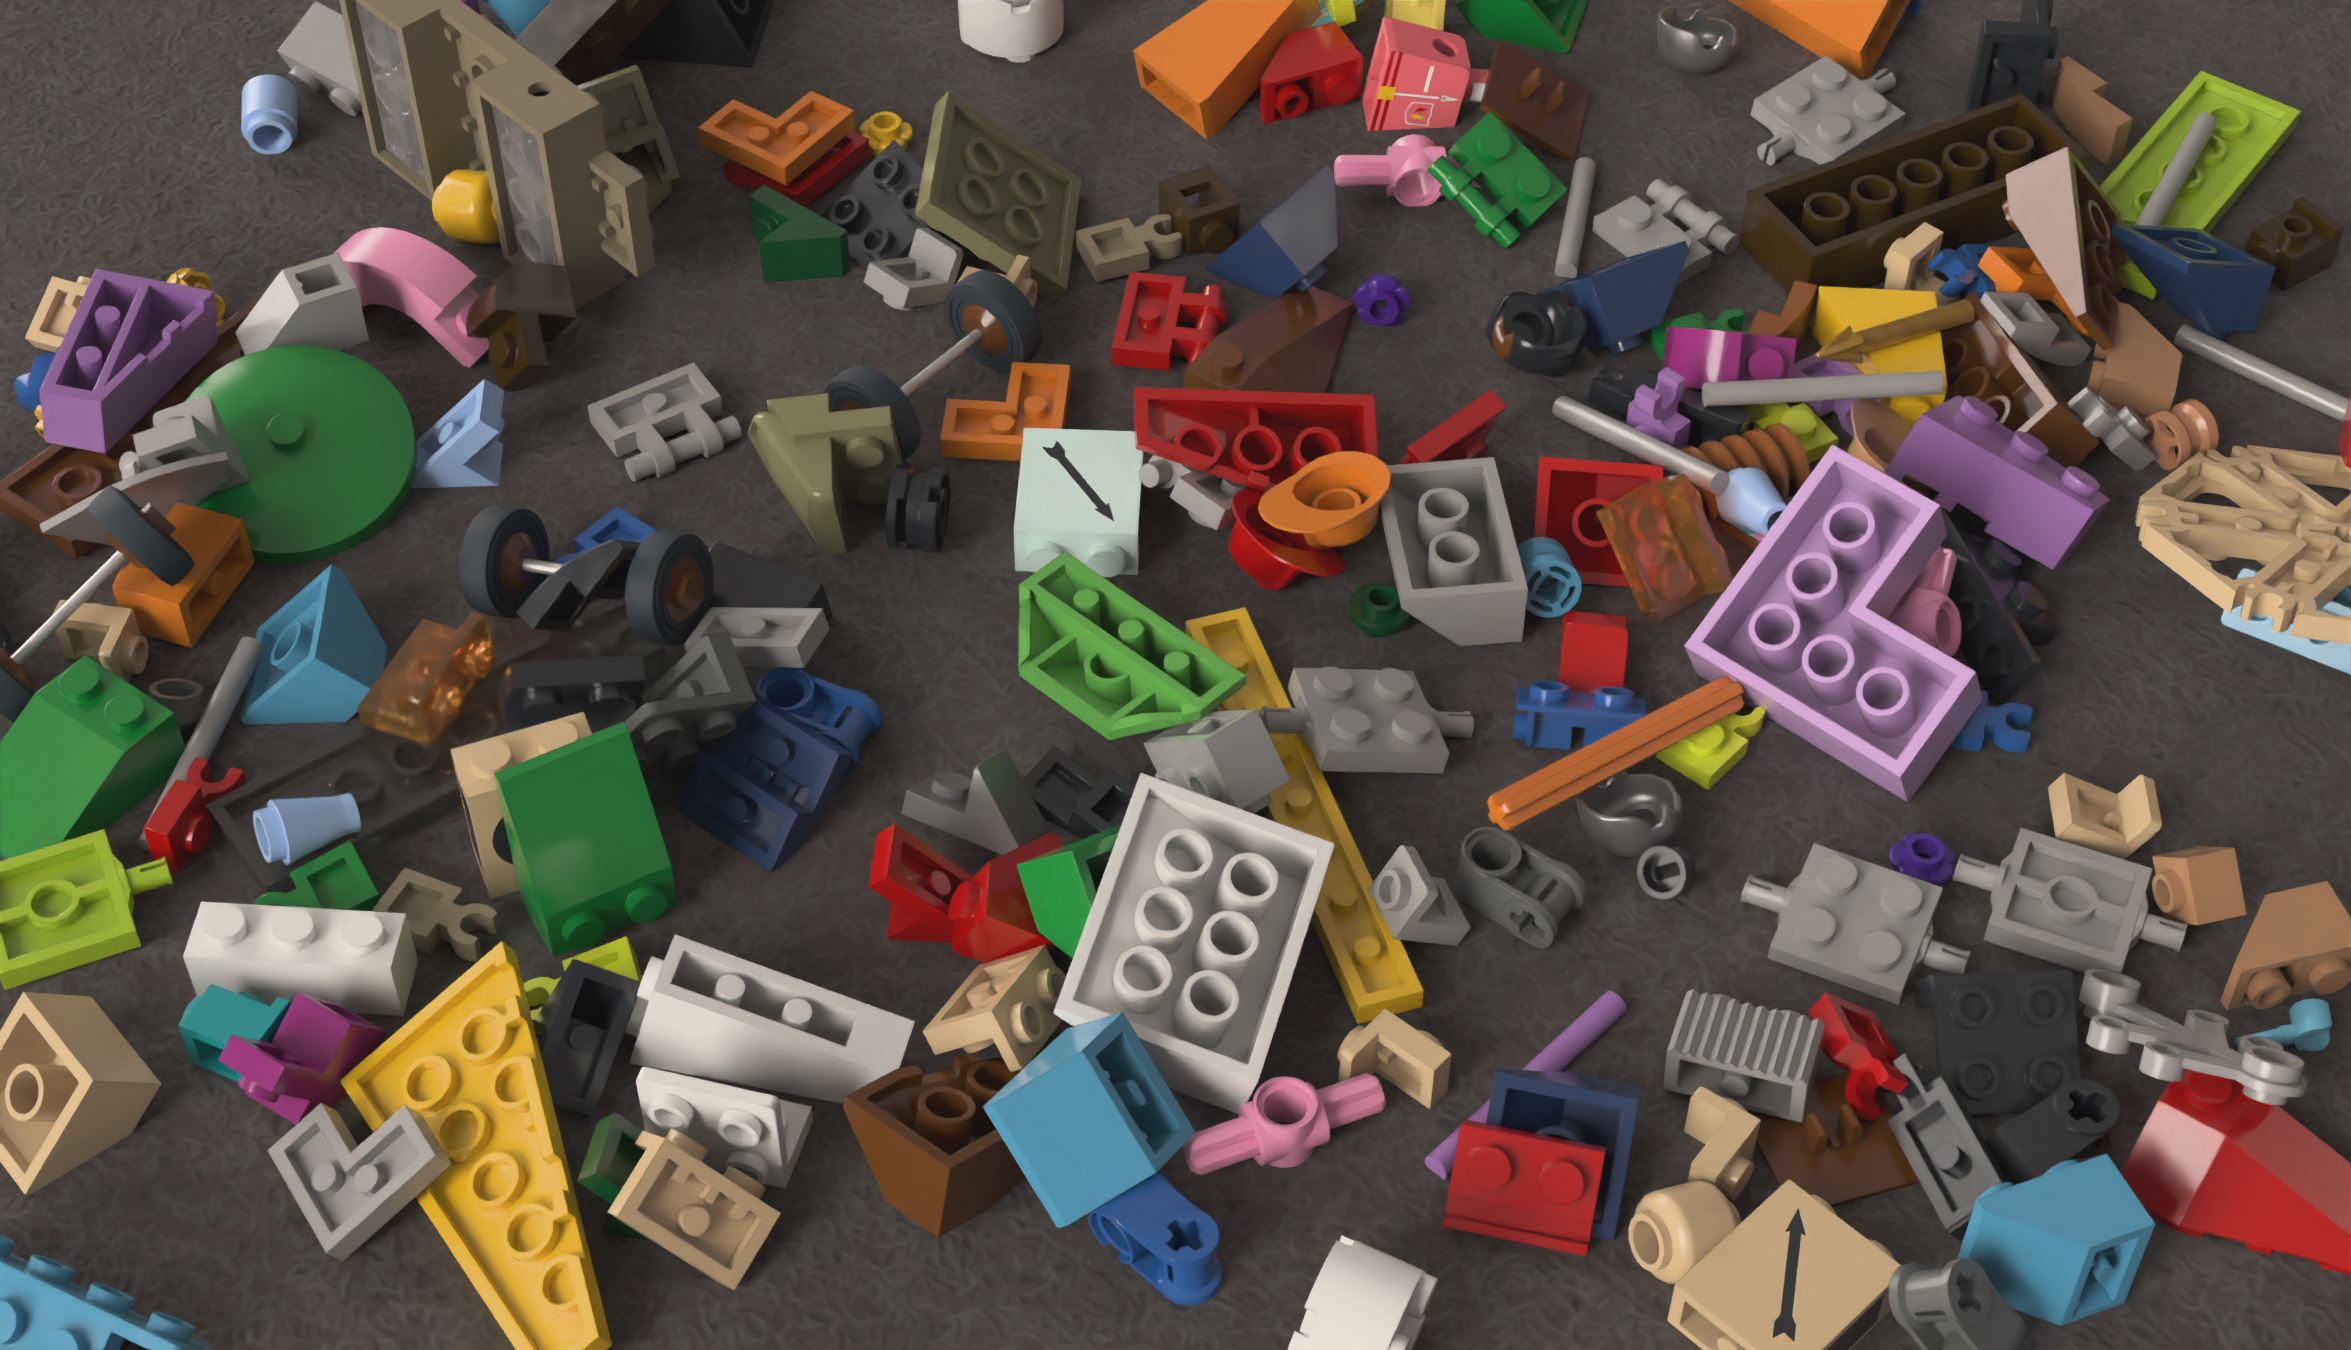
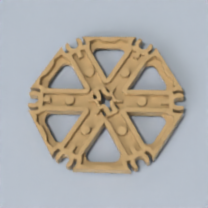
[2135,445,2351,644]

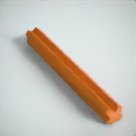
[1487,676,1744,831]

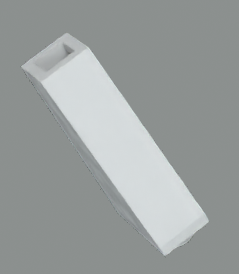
[625,934,915,1104]

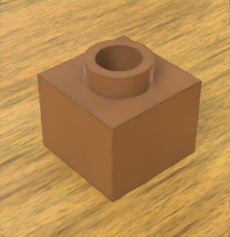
[2152,846,2247,925]

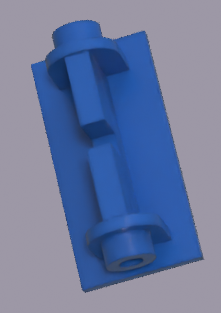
[1512,681,1647,750]

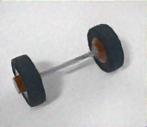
[823,270,1042,462]
[0,485,196,723]
[459,504,714,646]

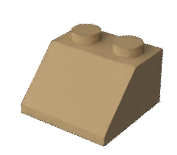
[0,992,161,1195]

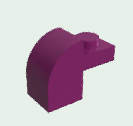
[1662,327,1797,390]
[218,992,387,1125]

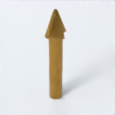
[1815,299,1975,364]

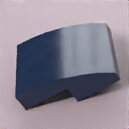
[675,693,854,872]

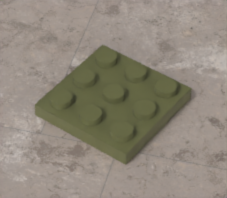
[915,92,1082,300]

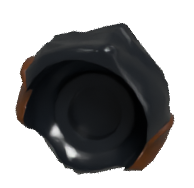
[1485,290,1588,378]

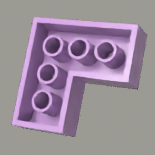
[1684,445,1983,803]

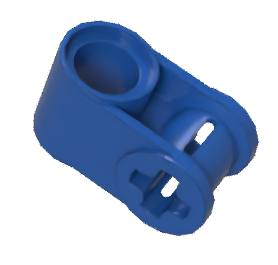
[756,667,884,774]
[1088,1172,1223,1306]

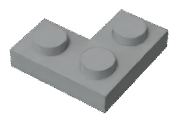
[268,1103,452,1261]

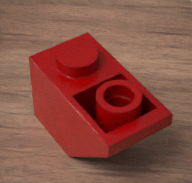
[1260,21,1363,124]

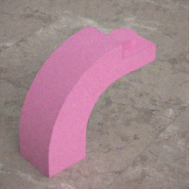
[333,227,489,368]

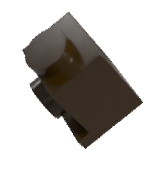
[1159,165,1240,254]
[2245,196,2344,291]

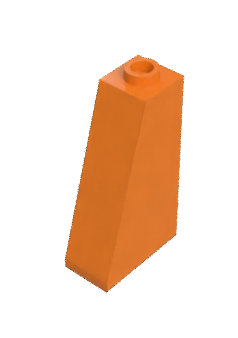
[1133,0,1321,139]
[1728,0,1910,80]

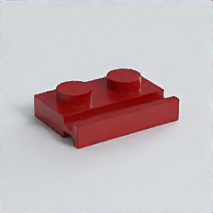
[1397,389,1507,465]
[1442,1119,1606,1256]

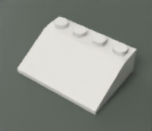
[1053,773,1335,1114]

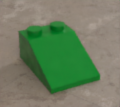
[0,655,185,860]
[494,722,678,957]

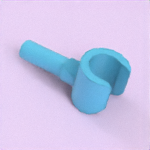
[2234,998,2332,1051]

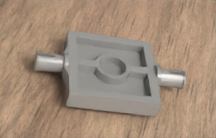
[1750,55,1906,166]
[1259,667,1474,773]
[1952,828,2188,973]
[1741,843,1971,1005]

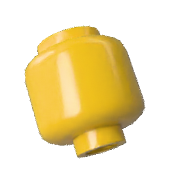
[432,169,500,244]

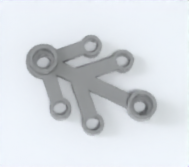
[2079,969,2308,1105]

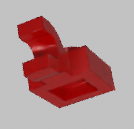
[143,757,248,873]
[1808,993,1909,1122]

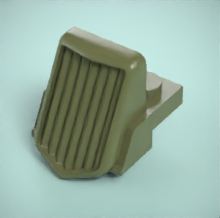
[577,65,680,214]
[748,393,903,555]

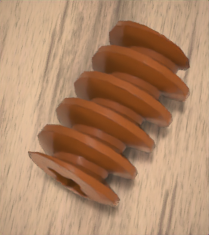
[1671,423,1810,524]

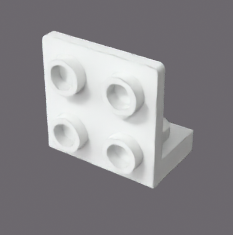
[636,1067,813,1189]

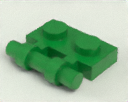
[1427,111,1568,250]

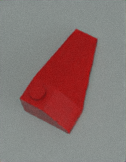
[1133,387,1380,512]
[2121,1069,2351,1275]

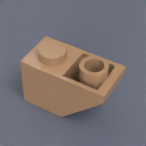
[2087,302,2182,422]
[2221,881,2351,1010]

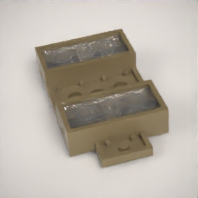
[339,0,656,310]

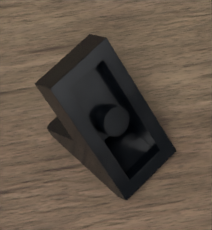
[536,959,641,1117]

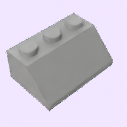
[1379,457,1528,647]

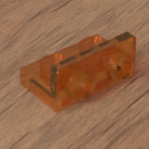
[1596,474,1733,623]
[357,612,495,746]

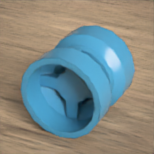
[1517,536,1582,618]

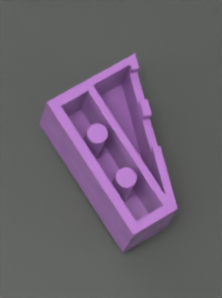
[39,269,217,453]
[1883,395,2111,570]

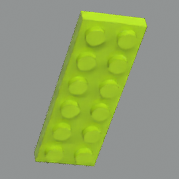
[2100,71,2301,300]

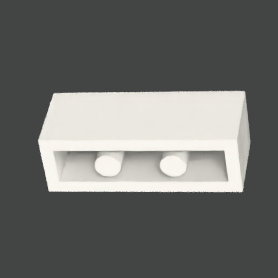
[183,902,418,1016]

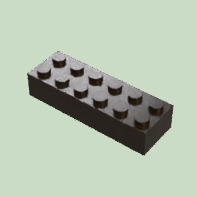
[1739,93,2090,305]

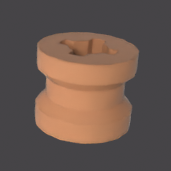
[2143,399,2219,471]

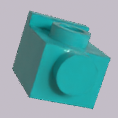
[178,984,291,1082]

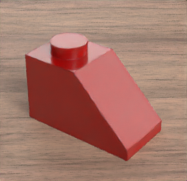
[948,832,1062,964]

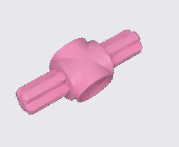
[1334,134,1481,207]
[1887,546,1962,656]
[1182,1073,1386,1175]

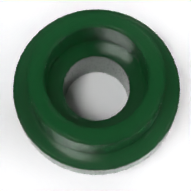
[1349,583,1411,637]

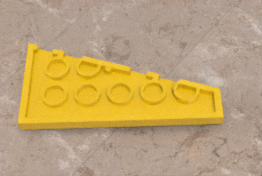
[340,941,612,1350]

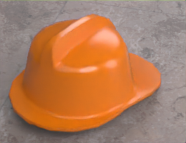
[1258,451,1391,550]

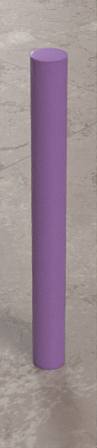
[1425,991,1626,1179]

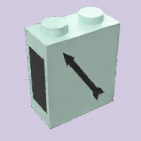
[1014,428,1145,577]

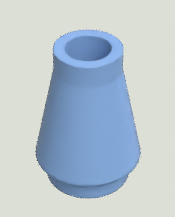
[1715,468,1787,535]
[253,793,361,865]

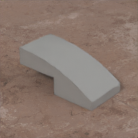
[1980,292,2091,366]

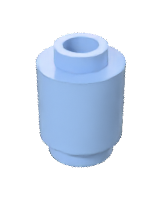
[241,74,298,155]

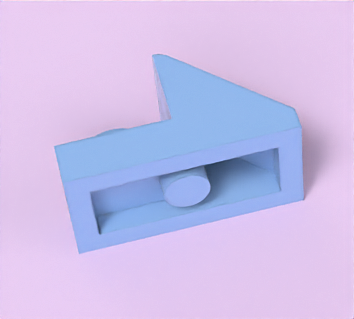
[411,379,505,488]

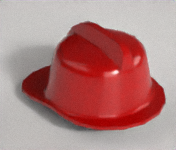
[1228,489,1345,591]

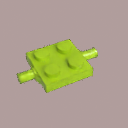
[0,829,173,990]

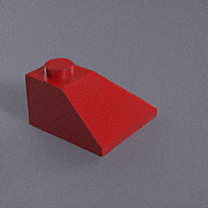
[1533,457,1664,589]

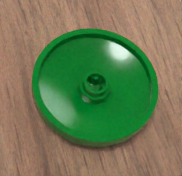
[185,345,417,563]

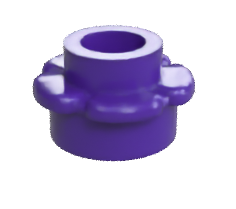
[1354,273,1411,326]
[1889,833,1955,886]

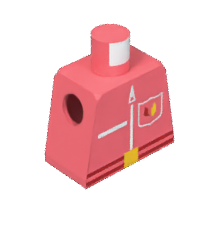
[1362,17,1489,131]

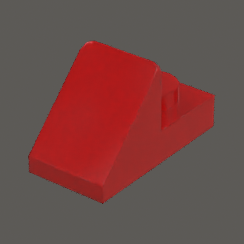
[1558,611,1628,694]
[869,823,974,943]

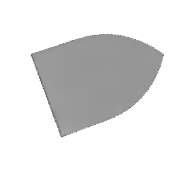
[39,451,229,546]

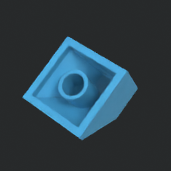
[240,564,387,725]

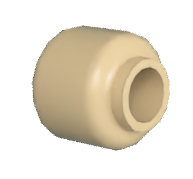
[1628,1180,1741,1284]

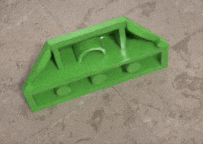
[1018,552,1246,740]

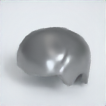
[1657,5,1739,74]
[1575,771,1683,857]

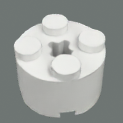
[958,0,1064,62]
[1288,1235,1438,1350]

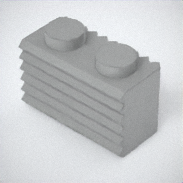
[1663,989,1825,1123]

